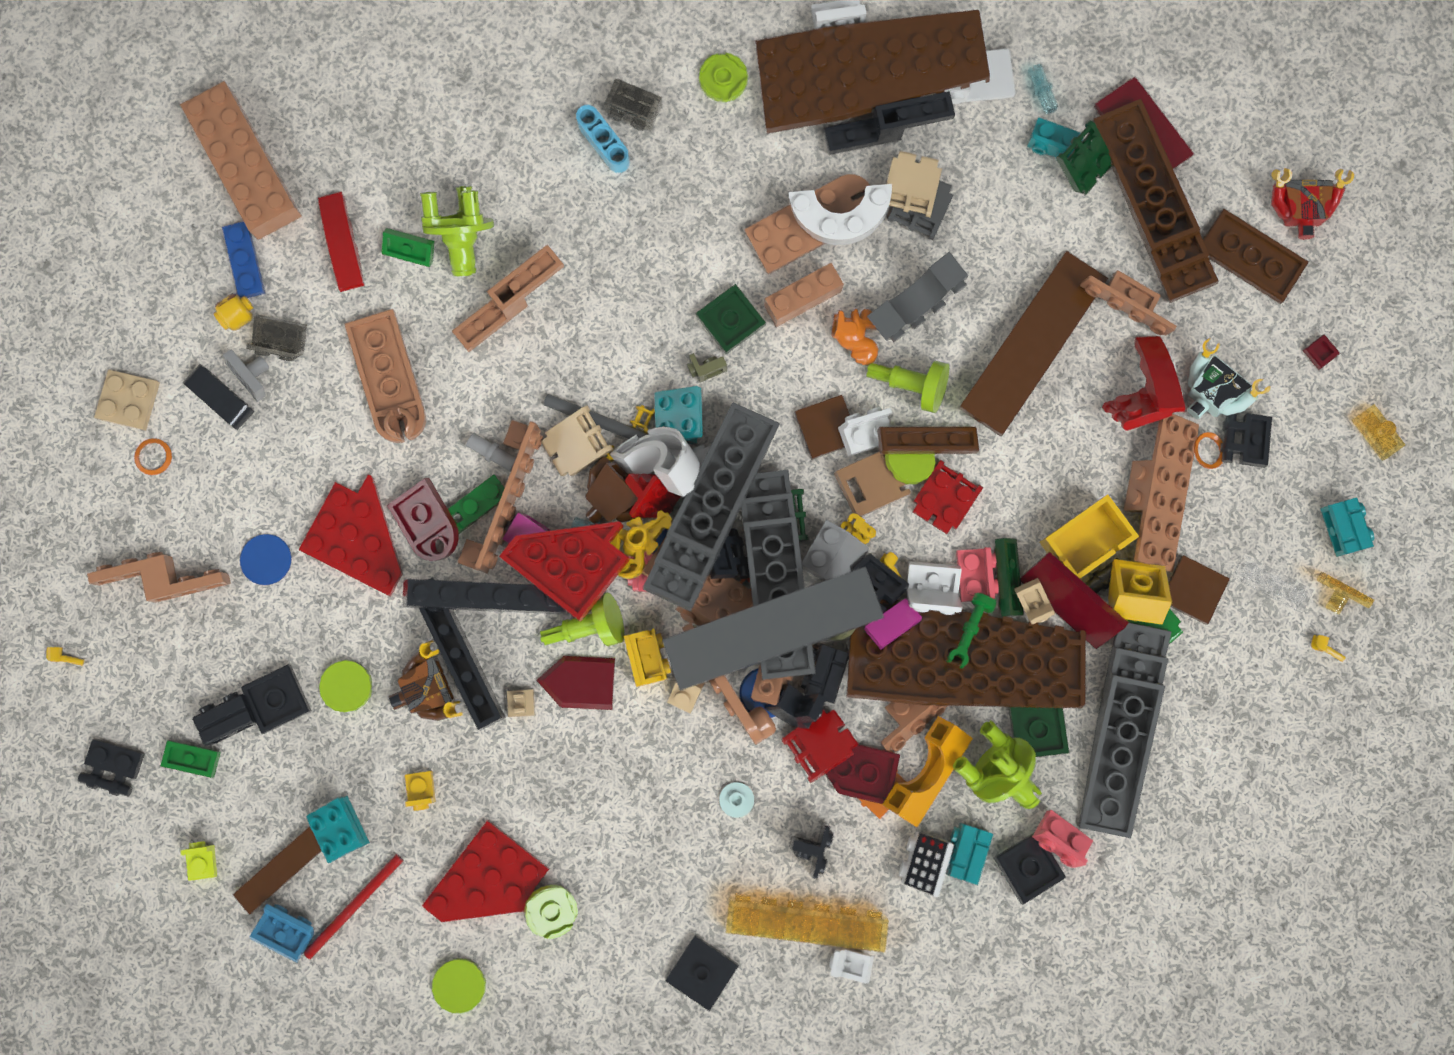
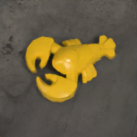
[611,510,673,579]

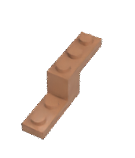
[452,244,564,352]
[87,552,231,603]

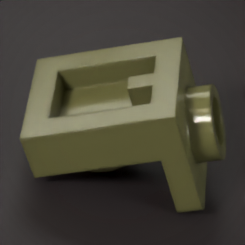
[687,353,727,383]

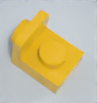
[405,771,436,811]

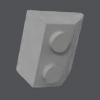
[802,519,869,581]

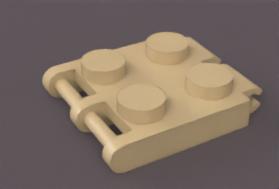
[886,151,942,218]
[541,405,613,476]

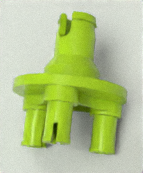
[420,186,494,277]
[953,720,1042,809]

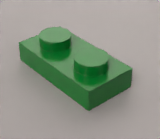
[382,228,435,267]
[160,740,221,778]

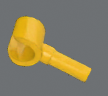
[880,552,902,578]
[1311,635,1346,662]
[46,647,85,666]

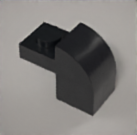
[764,684,826,729]

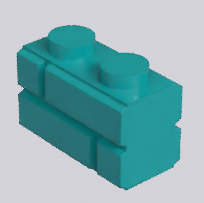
[1320,497,1375,557]
[945,823,993,885]

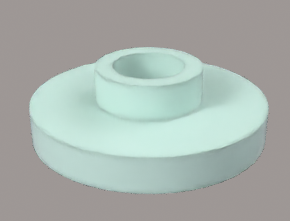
[719,782,754,818]

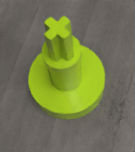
[866,360,950,413]
[540,592,625,646]

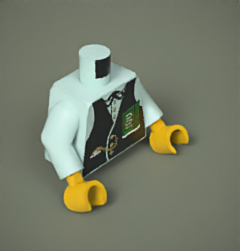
[1187,338,1271,419]

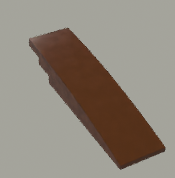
[1093,99,1219,303]
[959,251,1108,437]

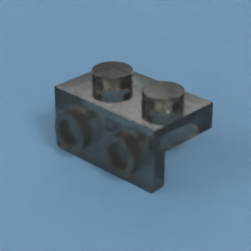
[246,315,307,361]

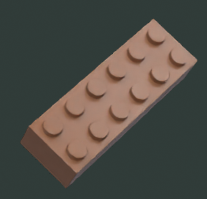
[180,81,302,240]

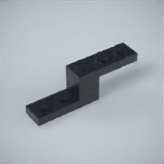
[824,91,955,155]

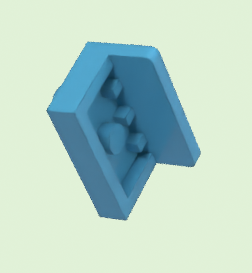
[249,904,314,963]

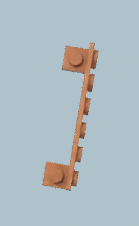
[458,420,543,574]

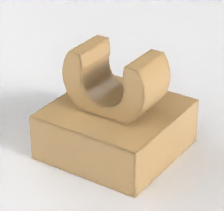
[507,689,535,717]

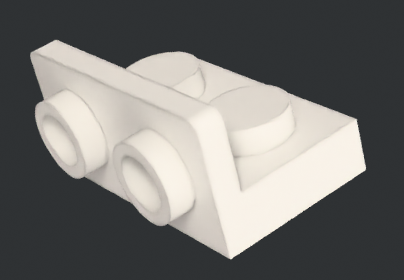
[838,407,893,456]

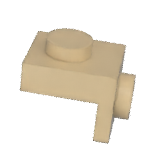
[1014,578,1055,624]
[667,681,705,714]

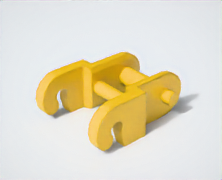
[630,405,655,434]
[840,513,876,544]

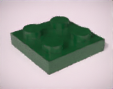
[695,284,766,355]
[1008,707,1069,757]

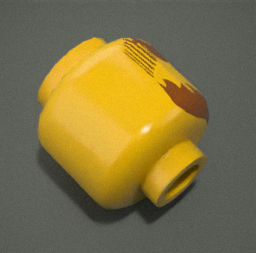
[213,293,254,331]

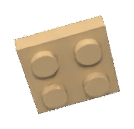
[94,369,160,431]

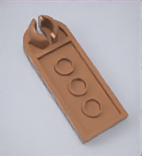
[744,174,870,275]
[344,309,427,443]
[682,623,776,745]

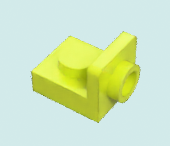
[180,841,217,881]

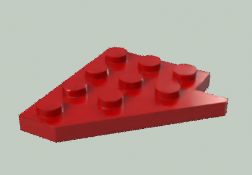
[299,474,403,597]
[499,521,630,621]
[422,820,550,922]

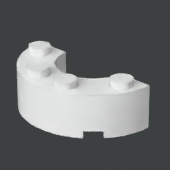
[789,184,892,245]
[610,427,699,497]

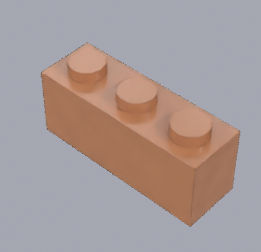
[764,263,844,327]

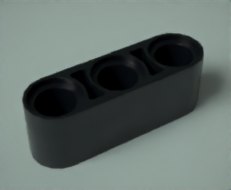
[183,364,255,430]

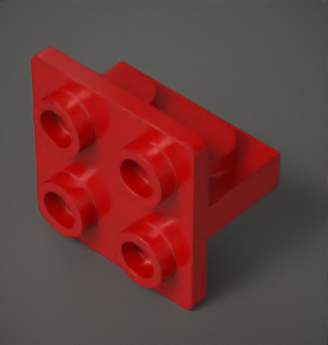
[625,473,681,518]

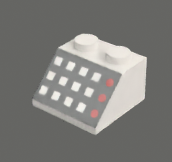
[899,831,954,897]

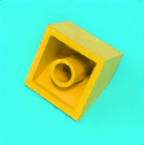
[1108,559,1172,624]

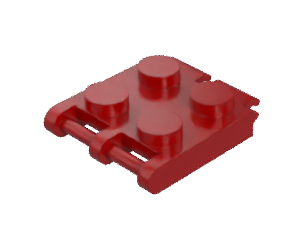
[1102,387,1174,431]
[913,460,983,534]
[781,709,859,783]

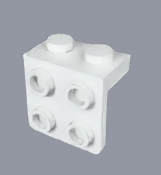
[906,561,962,615]

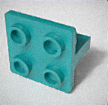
[654,386,703,444]
[306,796,370,863]

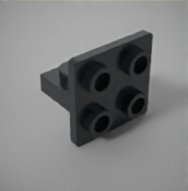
[789,822,834,880]

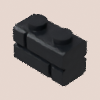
[801,644,849,704]
[192,692,257,746]

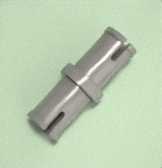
[466,433,516,472]

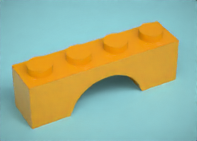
[882,716,973,827]

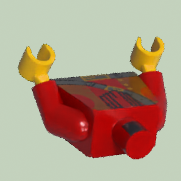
[1271,168,1354,240]

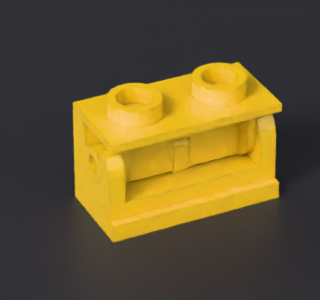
[624,628,671,687]

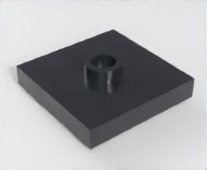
[241,664,311,734]
[994,832,1067,905]
[665,935,739,1012]

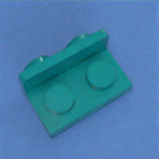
[1027,117,1083,159]

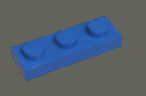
[222,222,266,298]

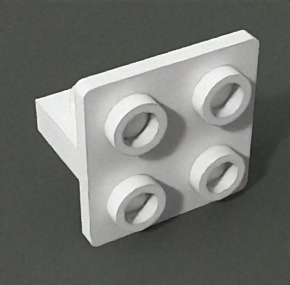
[811,0,866,29]

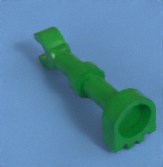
[947,593,997,669]

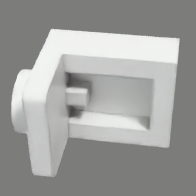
[829,948,874,984]

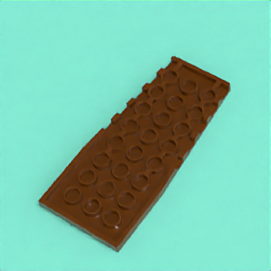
[755,10,990,134]
[846,599,1086,709]

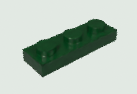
[994,538,1024,617]

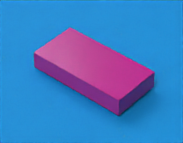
[864,598,922,650]

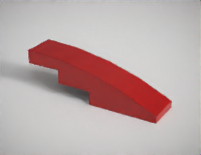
[318,191,365,292]
[1135,336,1186,413]

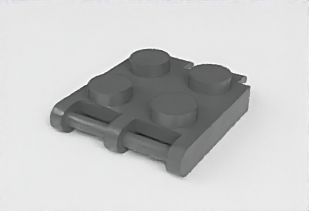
[888,180,954,240]

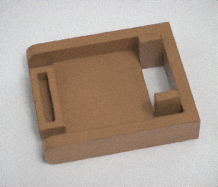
[834,452,911,517]

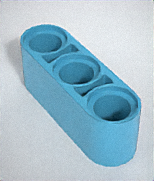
[576,105,630,173]

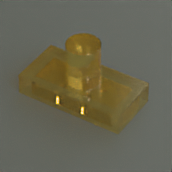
[1351,404,1406,461]
[1317,571,1375,615]

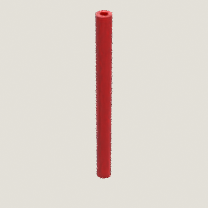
[303,854,404,960]

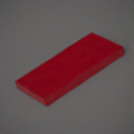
[1094,77,1194,170]
[1020,552,1129,649]

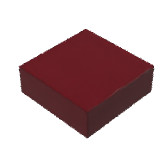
[1302,334,1340,370]

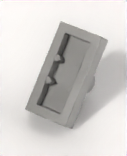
[223,349,269,402]

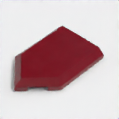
[536,656,616,710]
[826,745,901,804]

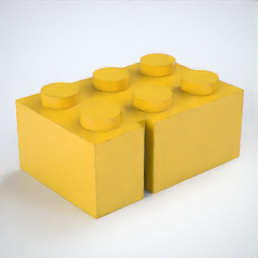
[1039,494,1139,578]

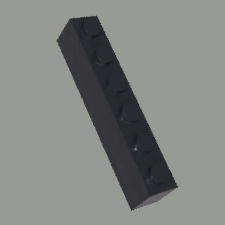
[419,577,506,730]
[402,579,565,614]

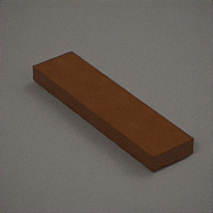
[877,427,980,454]
[233,826,322,915]

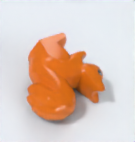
[831,309,878,365]

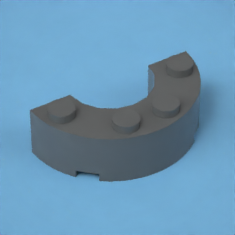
[867,251,969,343]

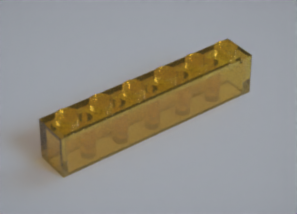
[726,894,889,952]

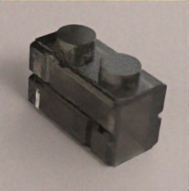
[604,78,663,131]

